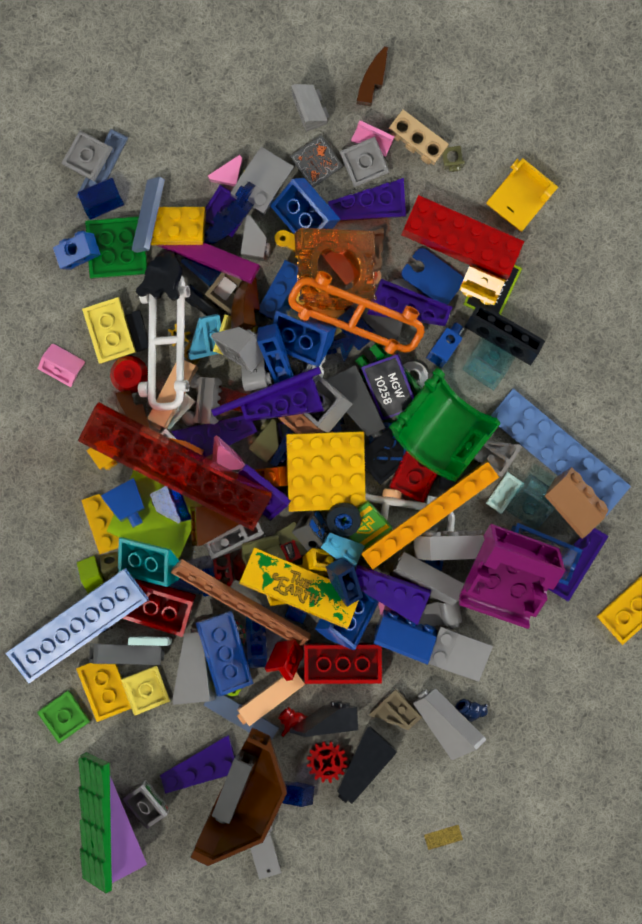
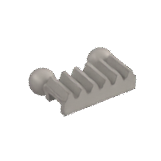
[182,373,222,426]

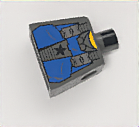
[292,510,332,551]

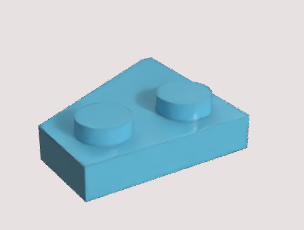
[188,314,221,360]
[321,533,365,567]

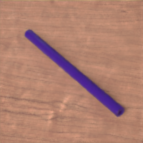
[211,366,322,417]

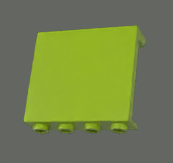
[107,466,206,560]

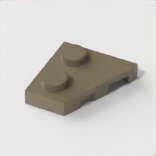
[369,689,422,730]

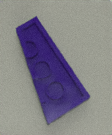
[241,377,324,421]
[172,415,258,461]
[548,528,609,602]
[160,735,235,794]

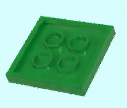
[85,217,147,279]

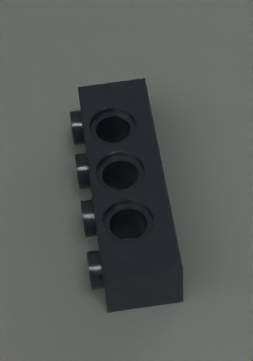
[464,302,545,366]

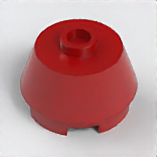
[110,355,148,394]

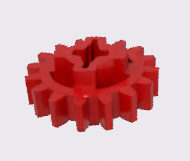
[306,741,348,783]

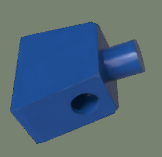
[426,323,464,368]
[101,478,145,528]

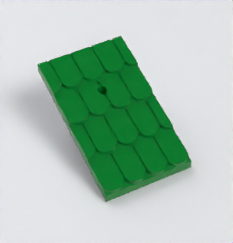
[78,752,147,894]

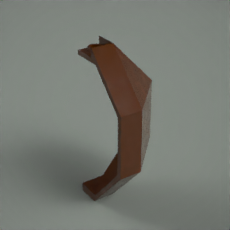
[190,727,287,866]

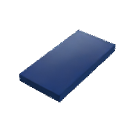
[196,611,254,697]

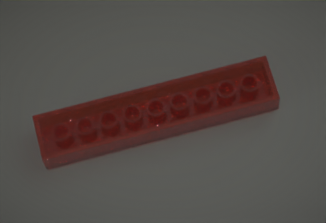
[78,402,273,531]

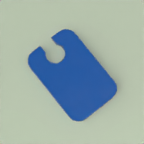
[401,248,464,305]

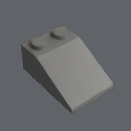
[291,84,329,132]
[231,147,294,216]
[429,625,493,682]

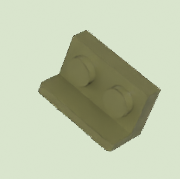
[241,535,286,565]

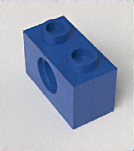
[53,231,101,270]

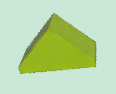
[76,555,105,594]

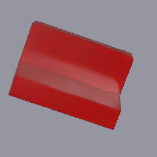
[265,639,304,681]

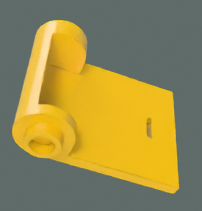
[486,158,558,232]

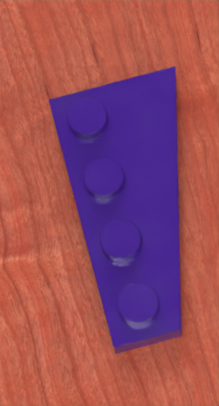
[328,178,406,221]
[367,279,453,326]
[355,565,431,625]

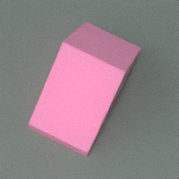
[208,155,243,186]
[212,435,245,471]

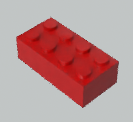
[122,578,196,637]
[304,643,382,684]

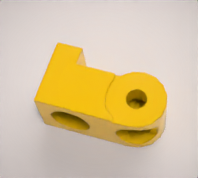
[274,230,310,262]

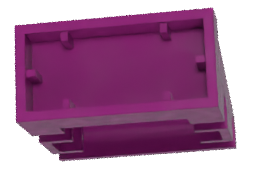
[459,524,565,629]

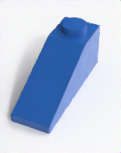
[257,323,293,384]

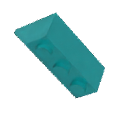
[118,537,179,587]

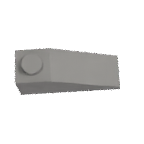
[204,517,266,560]

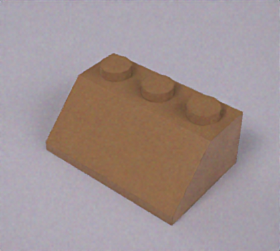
[545,467,609,539]

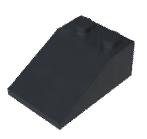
[290,701,358,737]

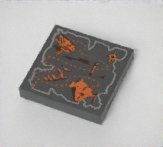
[290,135,343,188]

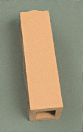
[147,360,198,430]
[237,672,305,726]

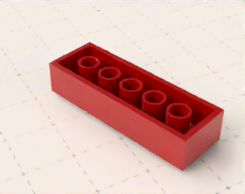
[401,195,525,281]

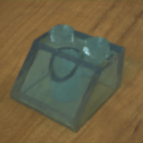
[462,338,515,391]
[506,473,555,530]

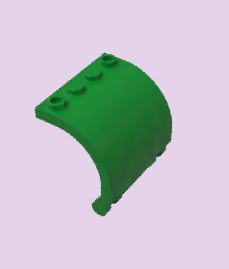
[389,368,501,482]

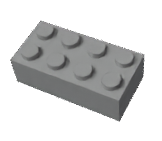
[414,530,486,560]

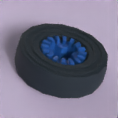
[326,503,361,537]

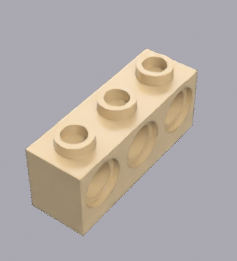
[388,110,449,165]

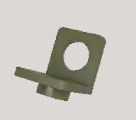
[443,146,465,172]
[100,552,118,582]

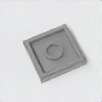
[61,130,113,182]
[340,137,390,187]

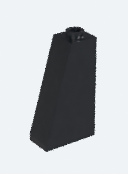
[337,725,397,804]

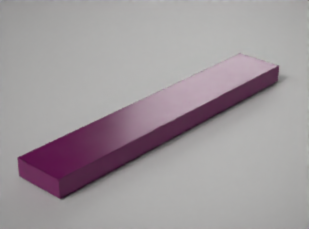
[156,242,260,284]

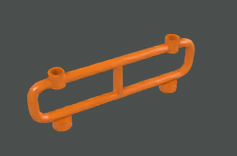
[288,271,425,355]

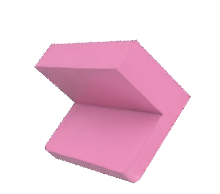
[351,120,394,158]
[38,344,85,387]

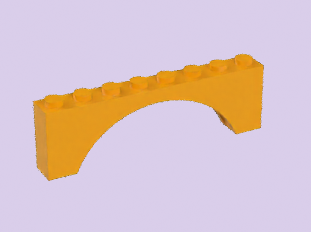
[361,460,499,569]

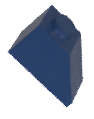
[326,557,363,607]

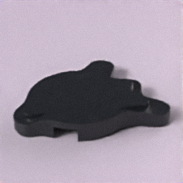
[136,250,182,301]

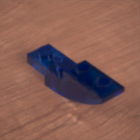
[204,182,256,245]

